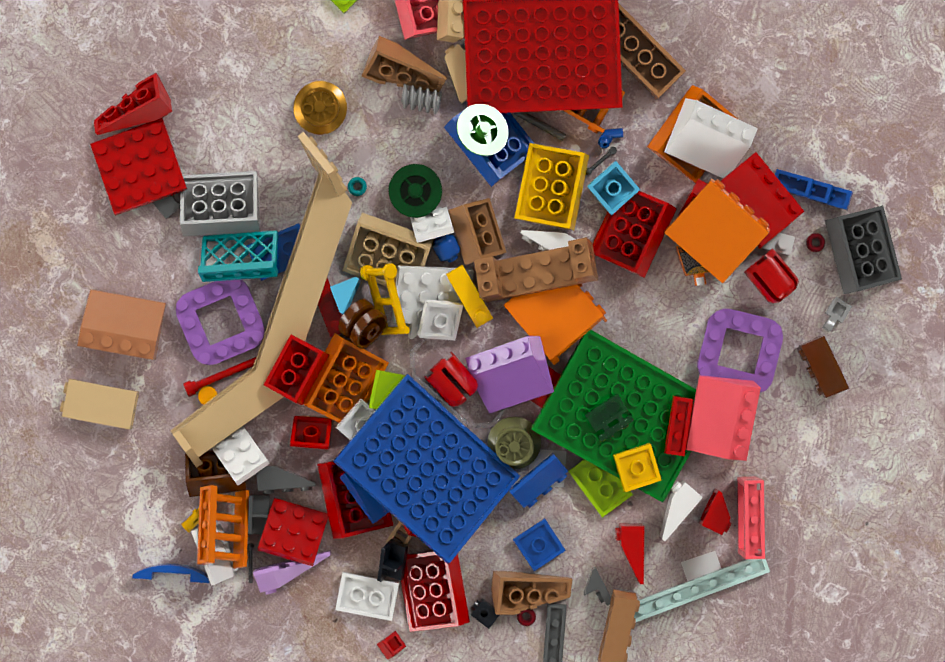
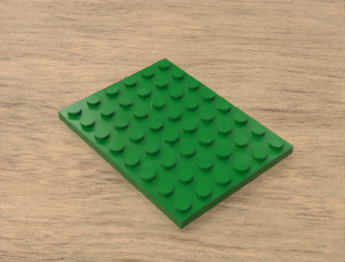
[531,330,696,503]

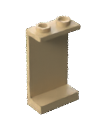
[60,379,139,430]

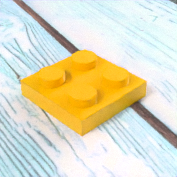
[613,443,661,492]

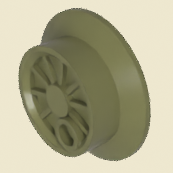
[487,417,541,469]

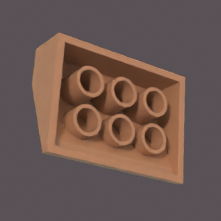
[77,289,166,360]

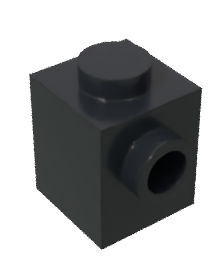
[470,598,500,629]

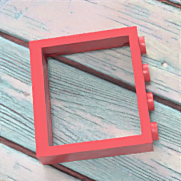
[737,476,765,559]

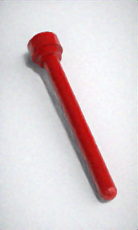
[183,357,256,397]

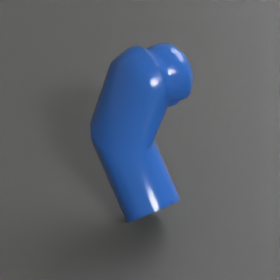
[598,128,623,149]

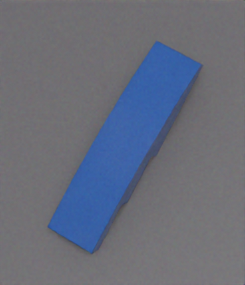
[775,169,853,211]

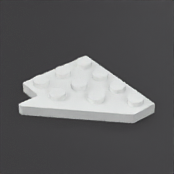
[391,266,474,339]

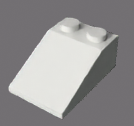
[660,480,703,541]

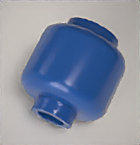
[432,234,461,263]

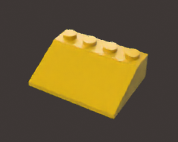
[514,143,589,231]

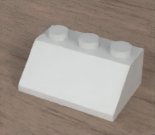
[191,521,238,586]

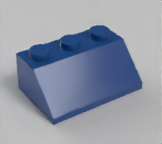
[509,453,568,508]

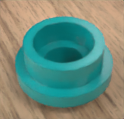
[348,177,367,196]

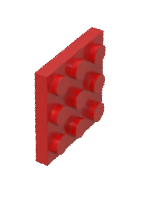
[258,498,328,566]

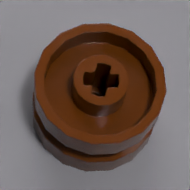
[338,299,387,349]

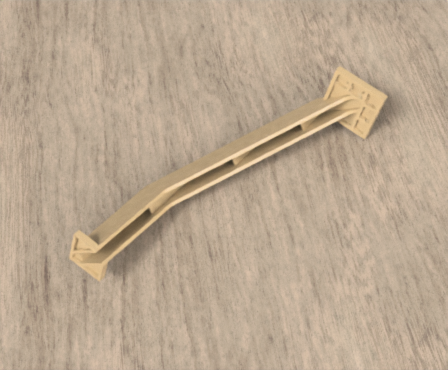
[170,132,352,468]

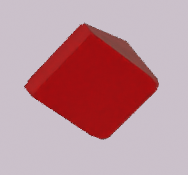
[377,631,406,659]

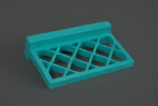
[198,230,278,282]

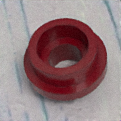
[806,233,825,252]
[517,609,536,626]

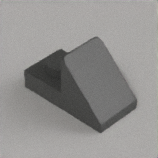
[583,567,611,606]

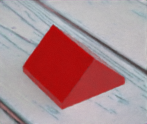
[290,416,332,449]

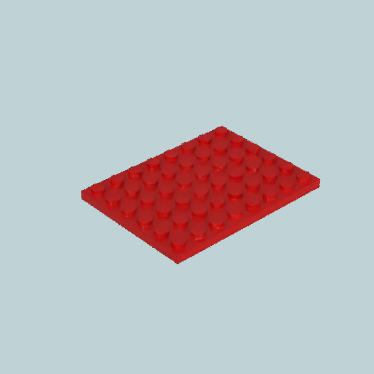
[463,0,623,113]

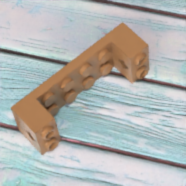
[474,237,598,303]

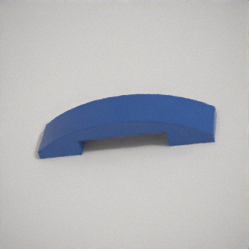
[132,564,210,583]

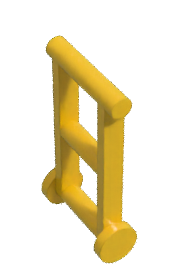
[360,263,410,335]

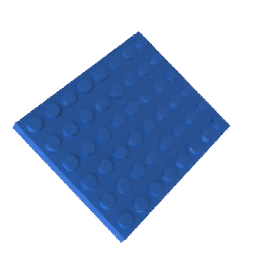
[333,374,520,564]

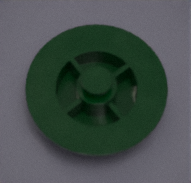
[388,164,442,218]

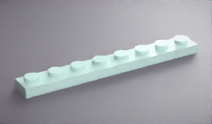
[634,559,770,622]

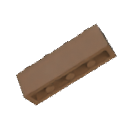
[597,590,640,662]

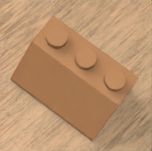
[448,198,506,265]

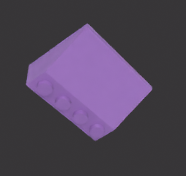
[465,336,554,413]

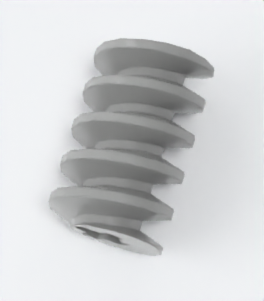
[401,84,442,114]

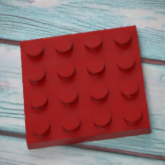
[90,118,188,216]

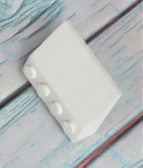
[664,98,758,178]

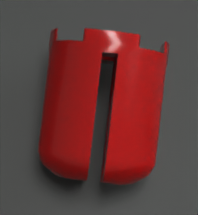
[744,248,799,304]
[423,351,478,407]

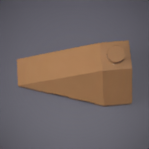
[362,36,447,92]
[491,571,573,615]

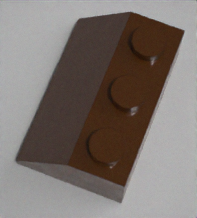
[798,336,849,398]
[185,450,247,497]

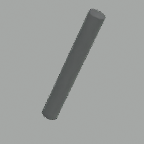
[512,112,566,141]

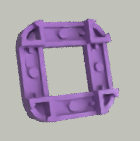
[176,279,266,365]
[697,309,783,393]

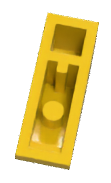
[446,265,493,328]

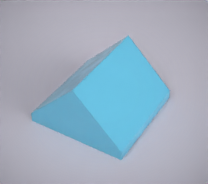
[587,161,640,215]
[330,277,361,315]

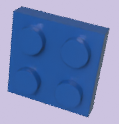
[513,518,566,571]

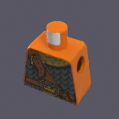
[676,246,709,286]

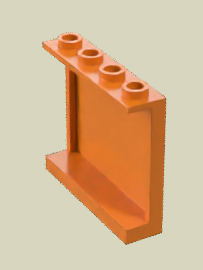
[664,178,770,284]
[504,284,607,365]

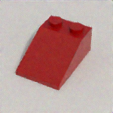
[615,523,644,584]

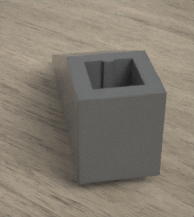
[256,465,317,494]

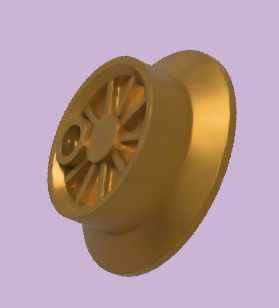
[293,81,347,135]

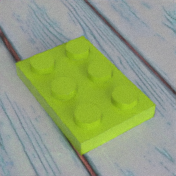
[568,459,633,518]

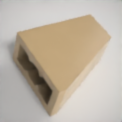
[444,44,467,105]

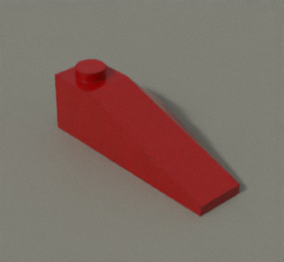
[94,73,172,135]

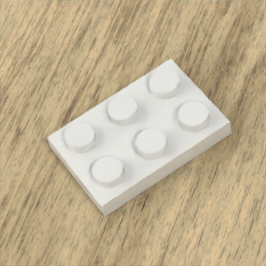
[212,426,270,485]
[335,572,399,621]

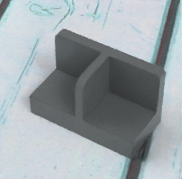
[248,495,270,535]

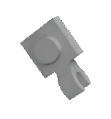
[822,297,852,332]

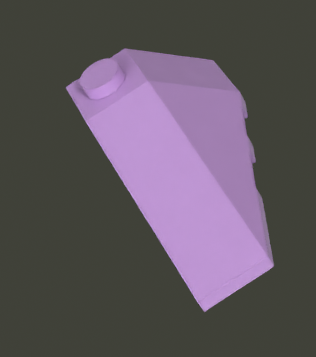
[253,550,331,595]

